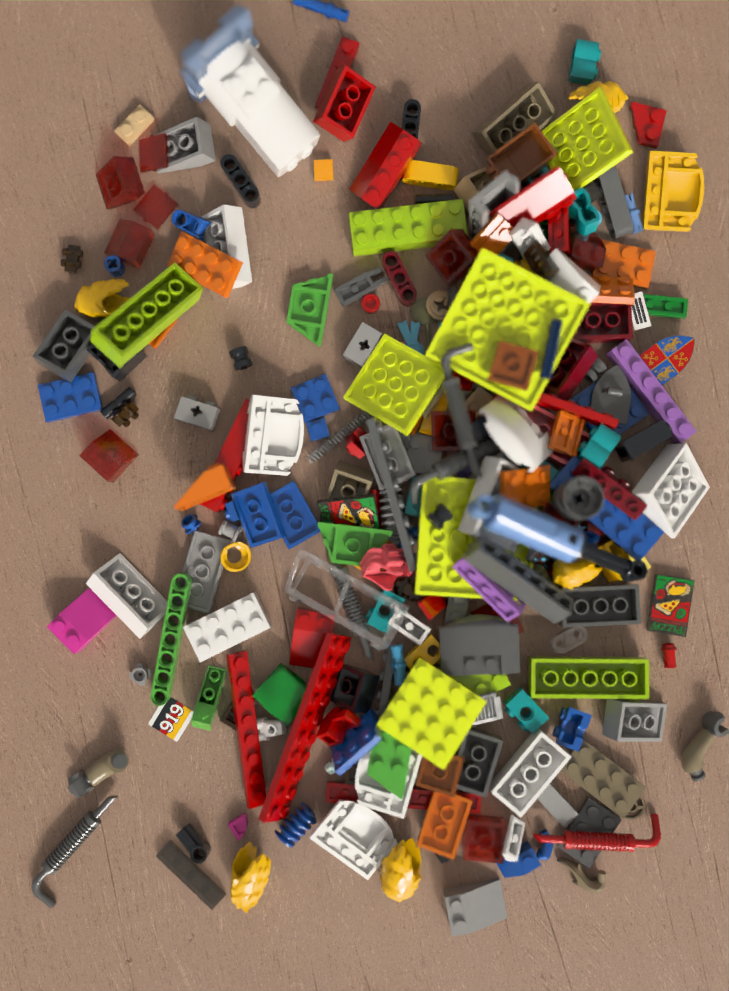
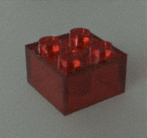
[462,814,507,864]

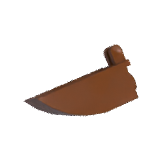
[485,123,557,187]

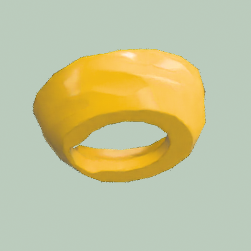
[220,542,251,572]

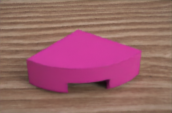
[228,813,248,841]

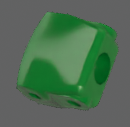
[252,663,308,725]

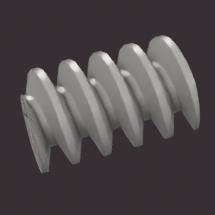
[379,488,404,528]

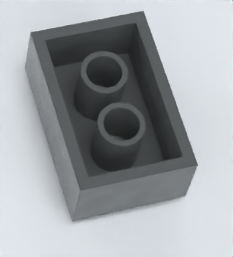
[33,309,96,383]
[454,727,503,798]

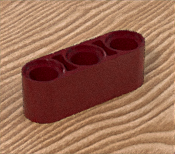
[382,251,417,307]

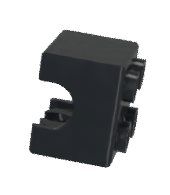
[86,344,147,382]

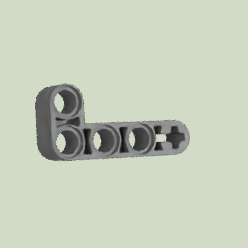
[590,165,633,239]

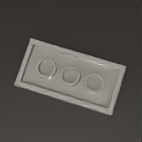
[174,530,232,614]

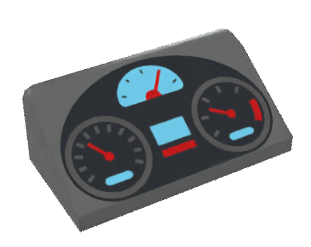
[526,547,557,571]

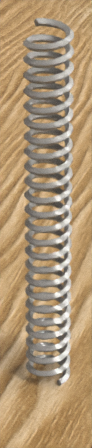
[306,411,371,463]

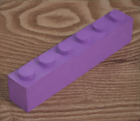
[606,339,697,444]

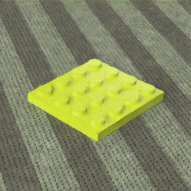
[542,87,633,191]
[343,333,445,437]
[376,657,487,770]

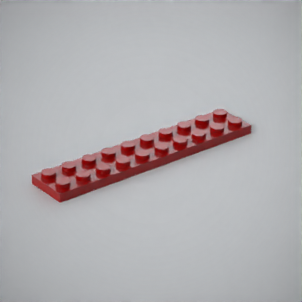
[258,632,351,823]

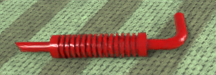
[533,814,661,852]

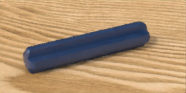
[540,319,563,379]

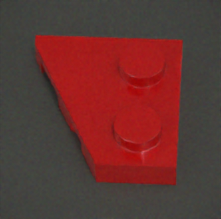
[629,102,667,149]

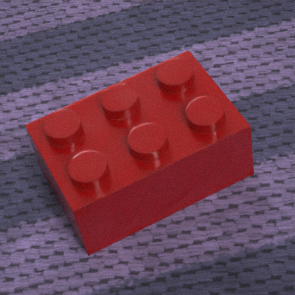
[313,65,376,142]

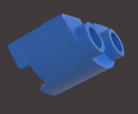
[552,707,592,752]

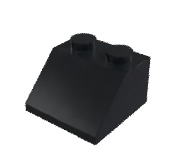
[330,664,380,713]

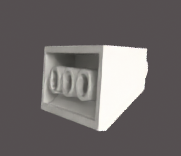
[202,204,252,291]
[86,553,168,639]
[489,728,571,817]

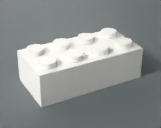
[183,591,272,662]

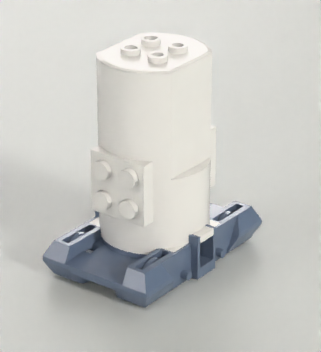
[180,5,320,177]

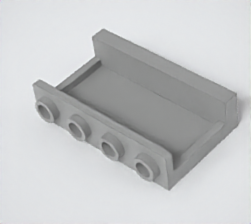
[469,170,519,239]

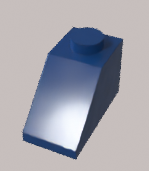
[495,841,542,878]

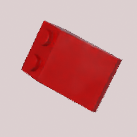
[289,607,336,668]

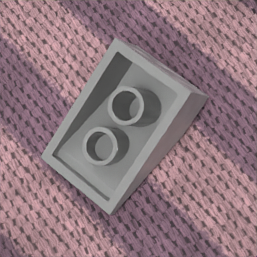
[152,117,216,173]
[602,699,667,742]
[443,878,507,937]

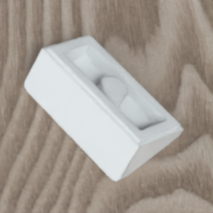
[502,815,525,862]

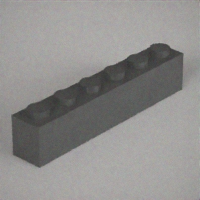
[464,535,574,624]

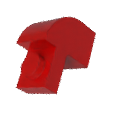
[316,706,361,746]

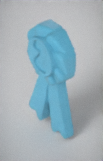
[398,320,425,355]

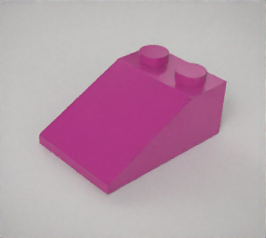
[47,588,117,654]

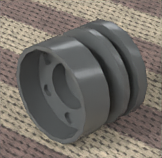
[553,476,605,521]

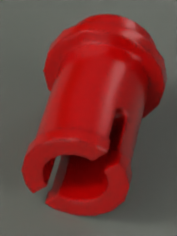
[661,643,677,668]

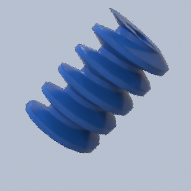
[275,802,317,847]

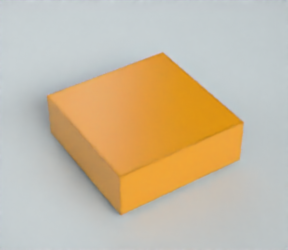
[314,159,333,181]

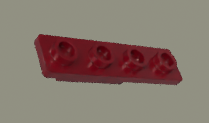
[572,458,647,520]

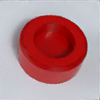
[361,293,380,314]

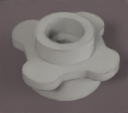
[129,663,152,686]

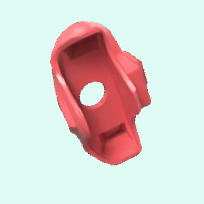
[360,544,414,591]

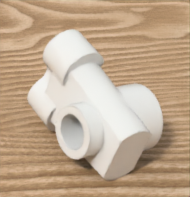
[256,717,288,741]

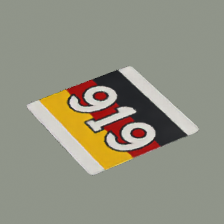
[148,697,194,742]

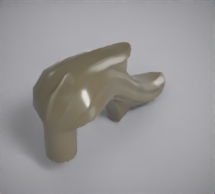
[557,858,606,894]

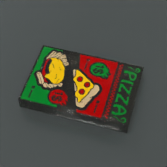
[317,494,381,529]
[646,574,695,637]

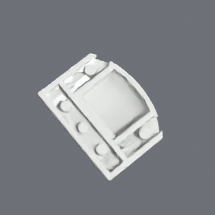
[243,395,304,476]
[479,395,554,472]
[355,728,422,819]
[309,800,398,880]

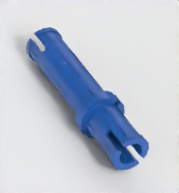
[293,0,350,23]

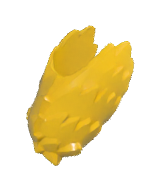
[568,81,628,113]
[74,279,130,318]
[552,557,602,590]
[380,838,422,902]
[230,842,271,913]

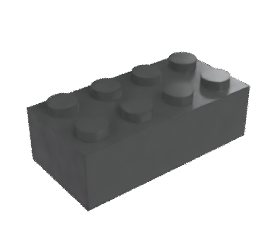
[558,583,641,628]

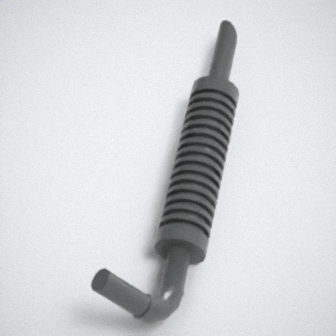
[441,343,482,478]
[410,436,500,504]
[332,563,374,661]
[31,795,119,909]

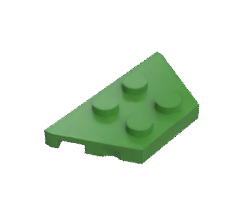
[286,273,333,347]
[318,521,393,566]
[367,730,411,799]

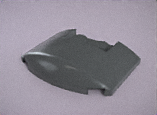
[439,614,520,676]

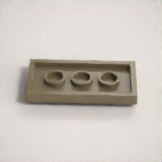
[560,739,646,819]

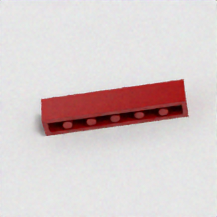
[200,398,250,513]

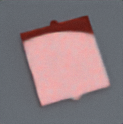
[139,133,168,173]
[133,185,178,230]

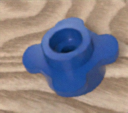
[181,514,201,534]

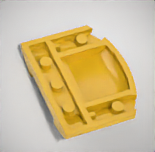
[642,151,704,232]

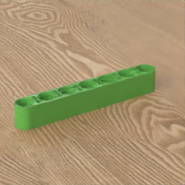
[151,572,192,706]

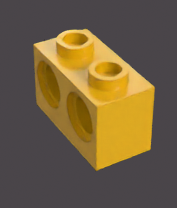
[404,633,441,670]

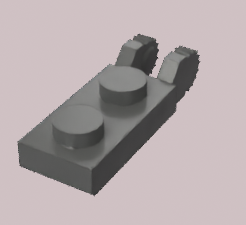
[334,266,389,308]

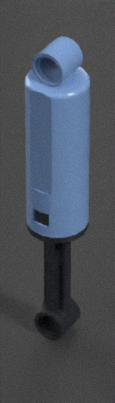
[468,495,648,582]

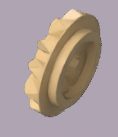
[426,291,455,321]

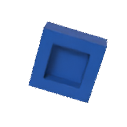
[306,418,330,442]
[224,501,240,522]

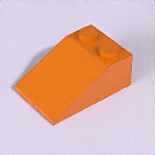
[174,463,237,511]

